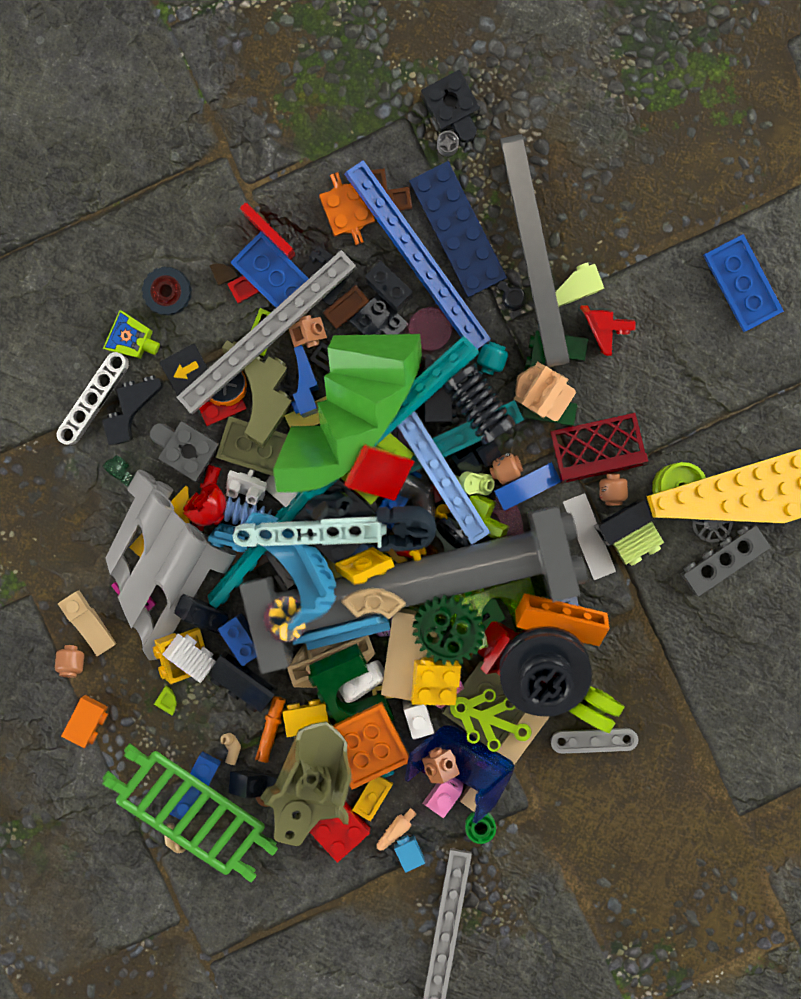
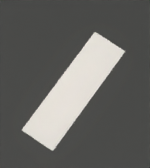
[563,493,616,580]

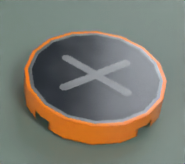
[209,371,247,406]

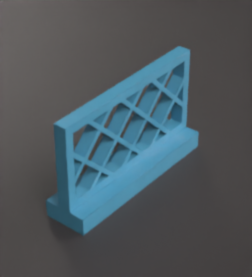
[292,614,391,650]

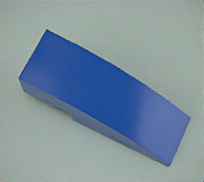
[494,462,561,511]

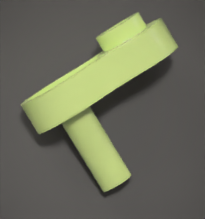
[455,471,495,496]

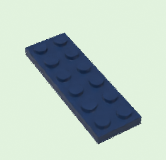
[409,161,507,298]

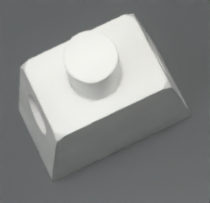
[402,700,435,740]

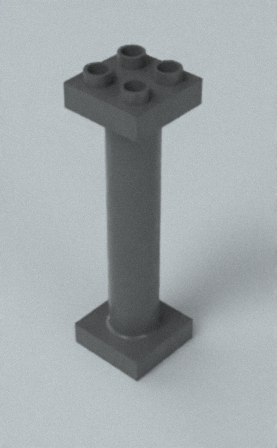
[240,506,588,674]

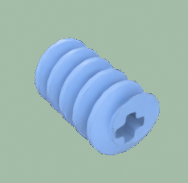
[224,497,272,525]

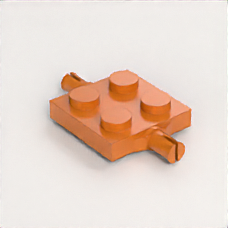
[319,172,375,245]

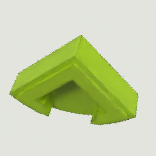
[154,685,177,716]

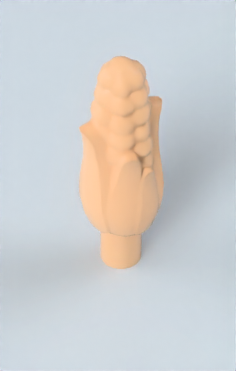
[377,808,417,851]

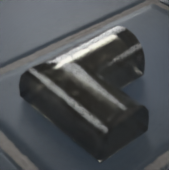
[398,474,436,521]

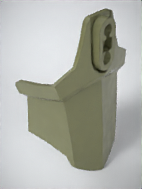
[261,721,352,846]

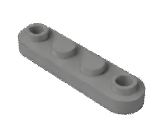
[550,728,638,754]

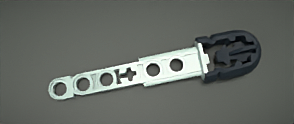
[233,506,436,552]

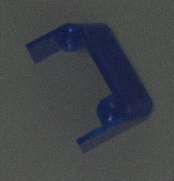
[404,726,515,824]

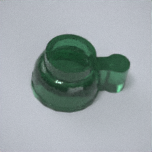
[102,455,134,487]

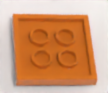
[332,702,411,790]

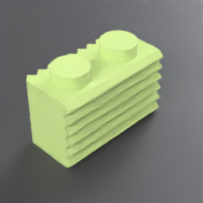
[613,521,664,566]

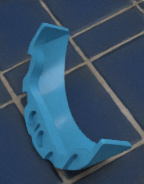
[241,512,336,631]

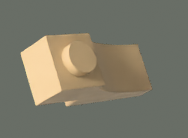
[58,590,117,656]

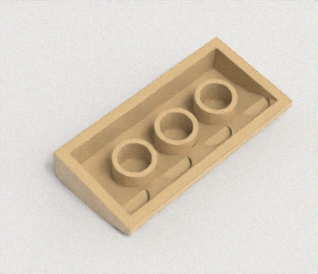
[381,608,441,700]

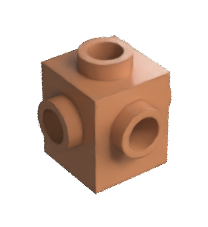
[289,315,327,348]
[422,747,460,784]

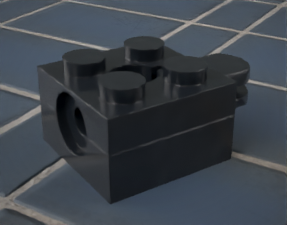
[421,69,480,143]

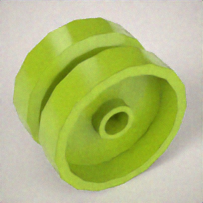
[652,462,706,494]
[569,686,625,734]

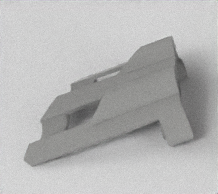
[106,470,237,660]

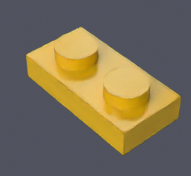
[352,776,393,822]

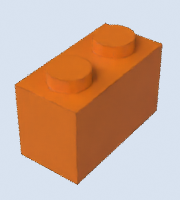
[61,695,108,748]

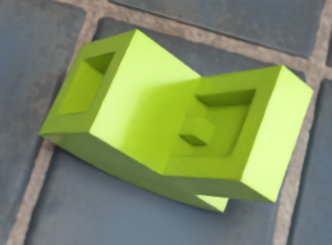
[469,493,509,539]

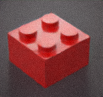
[310,801,370,863]

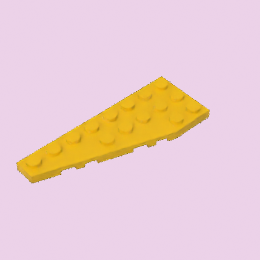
[647,449,801,524]

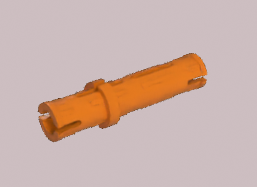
[255,696,286,763]

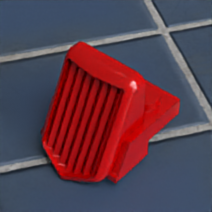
[580,305,635,356]
[478,621,520,676]

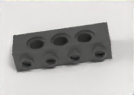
[680,524,771,597]

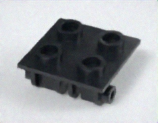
[302,246,353,306]
[349,294,408,335]

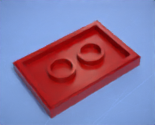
[240,203,295,260]
[344,444,415,501]

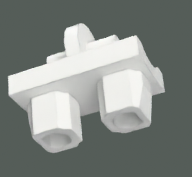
[226,469,267,505]

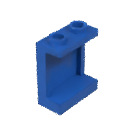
[218,613,257,666]

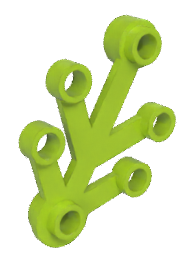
[450,689,532,752]

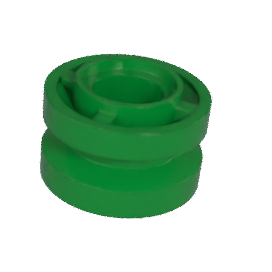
[465,810,496,844]

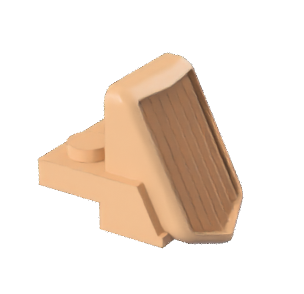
[514,362,576,421]

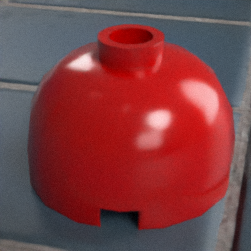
[183,483,227,526]

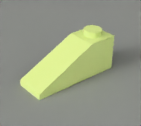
[555,262,604,307]

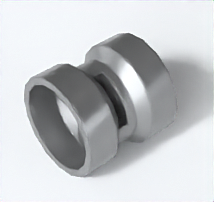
[437,131,459,157]

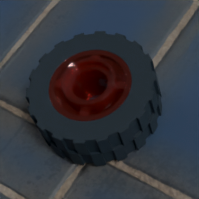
[142,267,192,316]

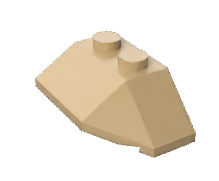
[287,635,375,688]

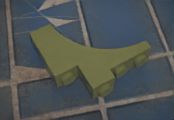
[222,340,291,449]

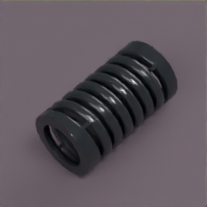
[443,363,517,446]

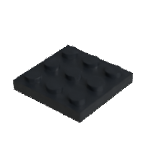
[290,478,377,564]

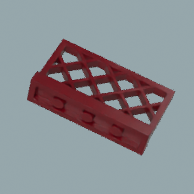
[550,413,648,484]

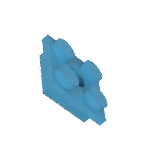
[208,523,249,552]

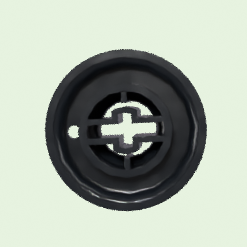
[499,626,592,717]

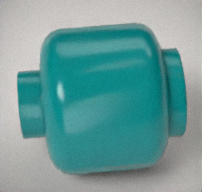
[477,341,508,375]

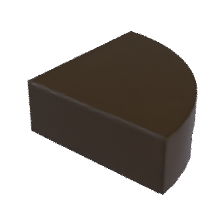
[210,264,239,286]

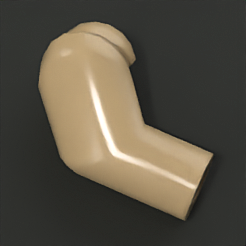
[221,733,241,765]
[164,823,186,853]

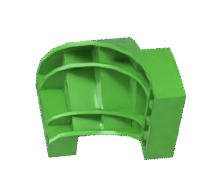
[274,334,422,492]

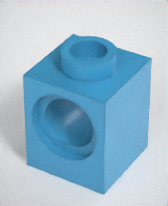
[394,835,425,873]

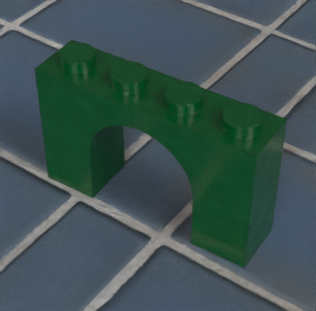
[518,330,588,426]
[308,644,395,724]

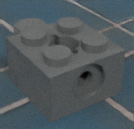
[150,421,220,482]

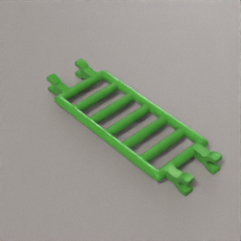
[102,743,278,883]

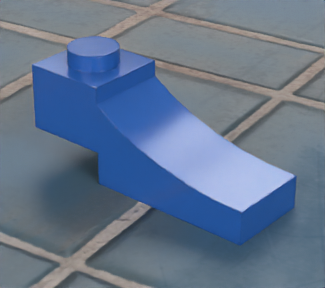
[291,345,319,418]

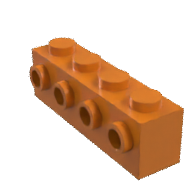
[515,593,609,646]

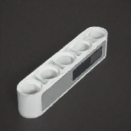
[57,352,129,445]

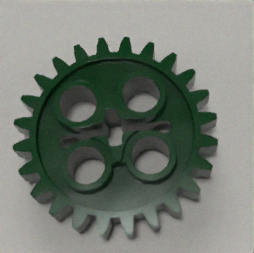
[412,594,485,666]

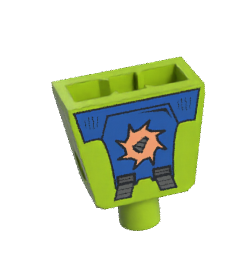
[103,310,160,359]

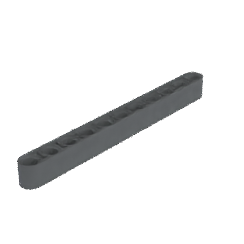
[500,134,569,368]

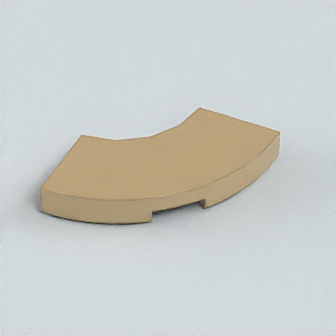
[342,588,406,619]

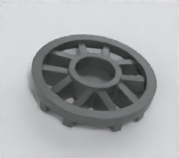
[692,519,733,543]

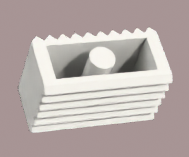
[163,634,216,683]
[339,660,385,703]

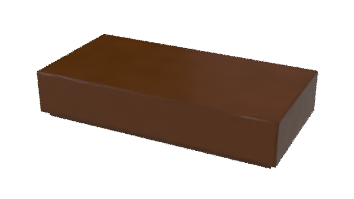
[323,285,370,330]

